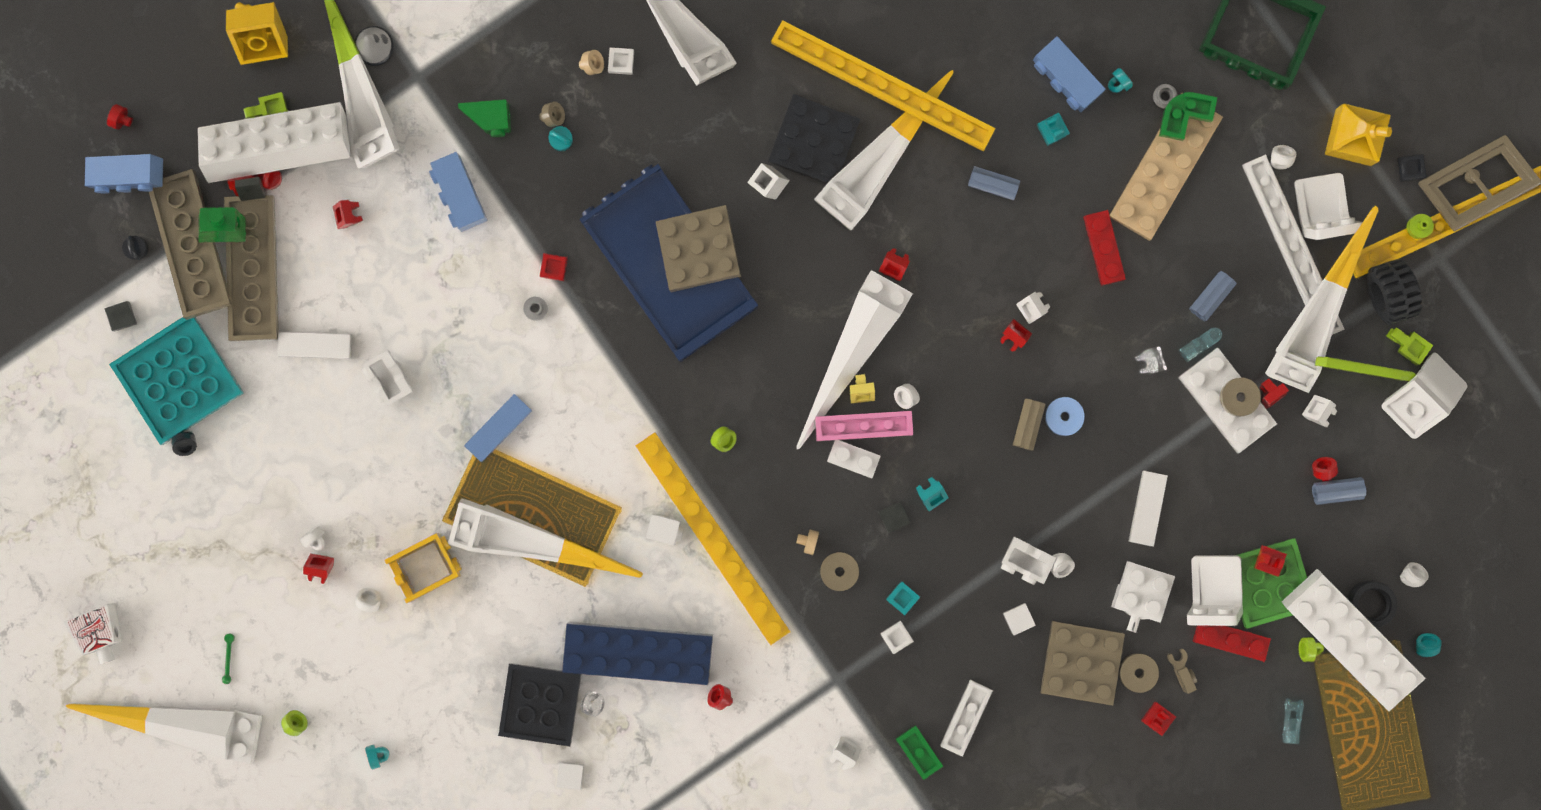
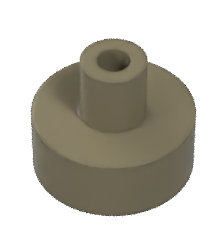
[540,102,565,127]

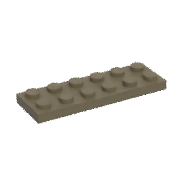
[149,169,232,320]
[224,195,279,341]

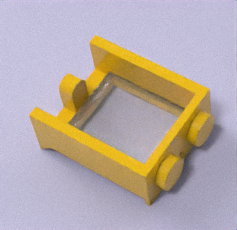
[384,533,462,603]

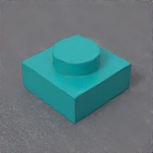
[886,581,920,615]

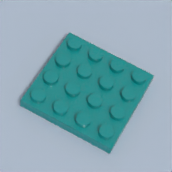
[109,317,244,445]

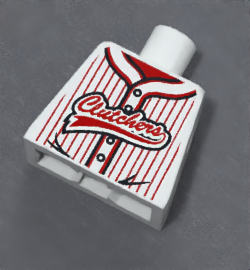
[63,603,122,665]

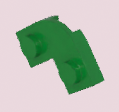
[1159,92,1217,141]

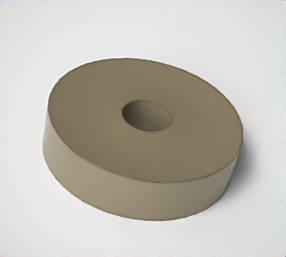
[1220,378,1261,417]
[820,552,859,591]
[1119,653,1159,693]

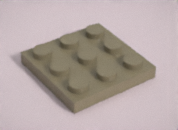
[656,205,741,292]
[1040,621,1125,706]

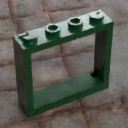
[1199,0,1326,90]

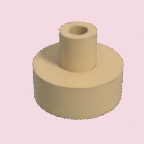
[579,50,604,75]
[796,530,819,555]

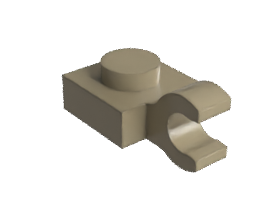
[1167,648,1197,694]

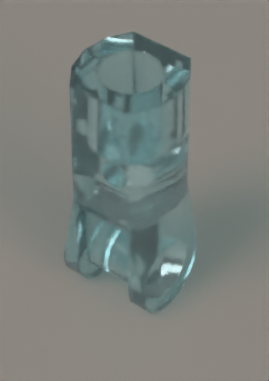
[1179,328,1222,362]
[1282,698,1304,744]

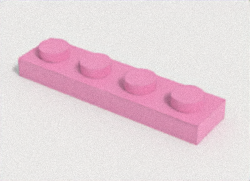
[815,411,913,441]

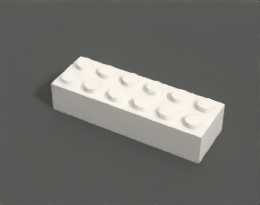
[198,102,351,183]
[1282,569,1426,711]

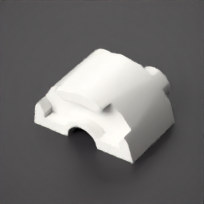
[362,350,412,406]
[1001,537,1056,585]

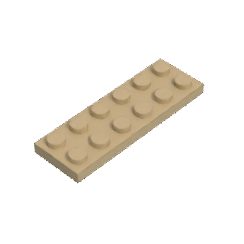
[1109,93,1223,241]

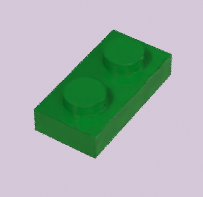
[895,725,943,780]

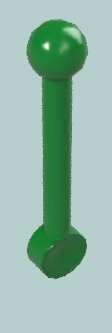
[222,633,235,684]

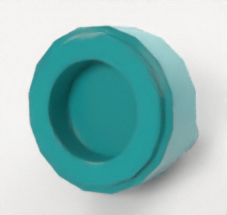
[1108,68,1133,93]
[548,126,573,151]
[1416,633,1441,657]
[365,744,390,770]

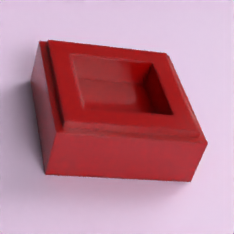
[539,253,568,282]

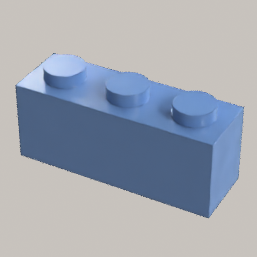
[1033,37,1106,112]
[429,152,488,232]
[85,154,163,194]

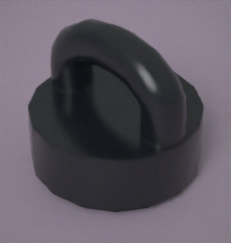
[122,236,148,260]
[171,432,197,456]

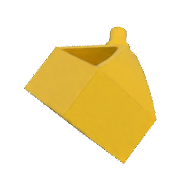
[226,2,288,65]
[1325,104,1392,166]

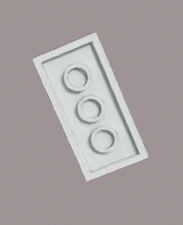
[1178,348,1277,453]

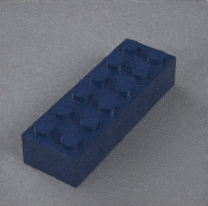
[562,622,713,685]

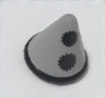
[354,26,394,66]

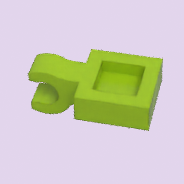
[244,92,288,119]
[1386,328,1433,365]

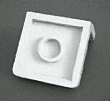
[1294,173,1363,240]
[1382,353,1467,439]
[1187,555,1243,626]

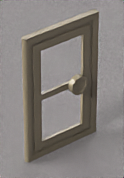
[1418,135,1541,232]

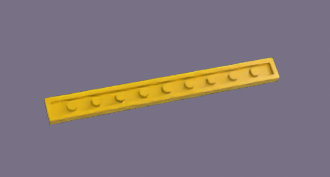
[771,20,996,152]
[1353,166,1541,278]
[635,432,790,646]

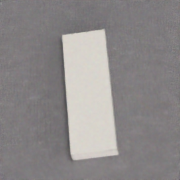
[277,332,352,359]
[1129,471,1168,547]
[940,680,993,757]

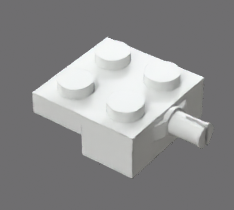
[1111,561,1175,633]

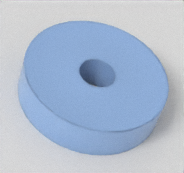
[1045,397,1085,436]

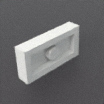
[827,440,880,478]

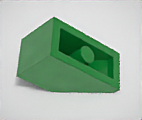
[458,100,511,137]

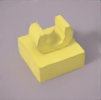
[850,374,875,404]

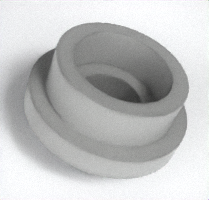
[1153,84,1177,108]
[523,296,548,321]

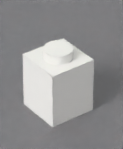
[748,163,790,200]
[646,514,684,545]

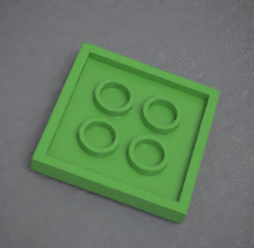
[1237,538,1307,629]

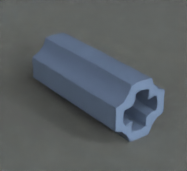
[968,166,1020,200]
[1189,271,1237,321]
[1312,477,1366,505]

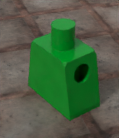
[198,207,246,242]

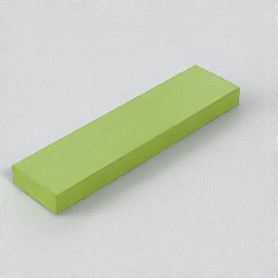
[1315,356,1416,381]

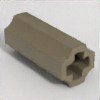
[1013,399,1045,451]

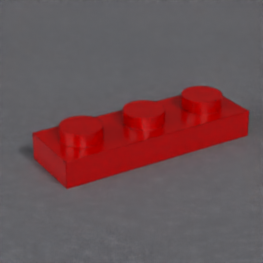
[1083,210,1126,286]
[1193,625,1271,662]

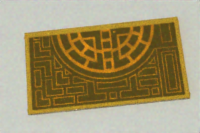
[442,449,622,587]
[1314,640,1431,810]

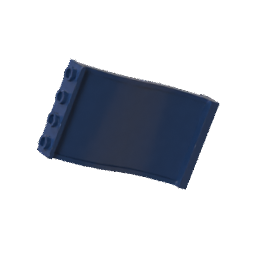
[579,164,758,362]

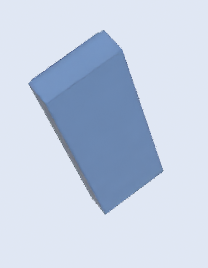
[464,394,532,463]

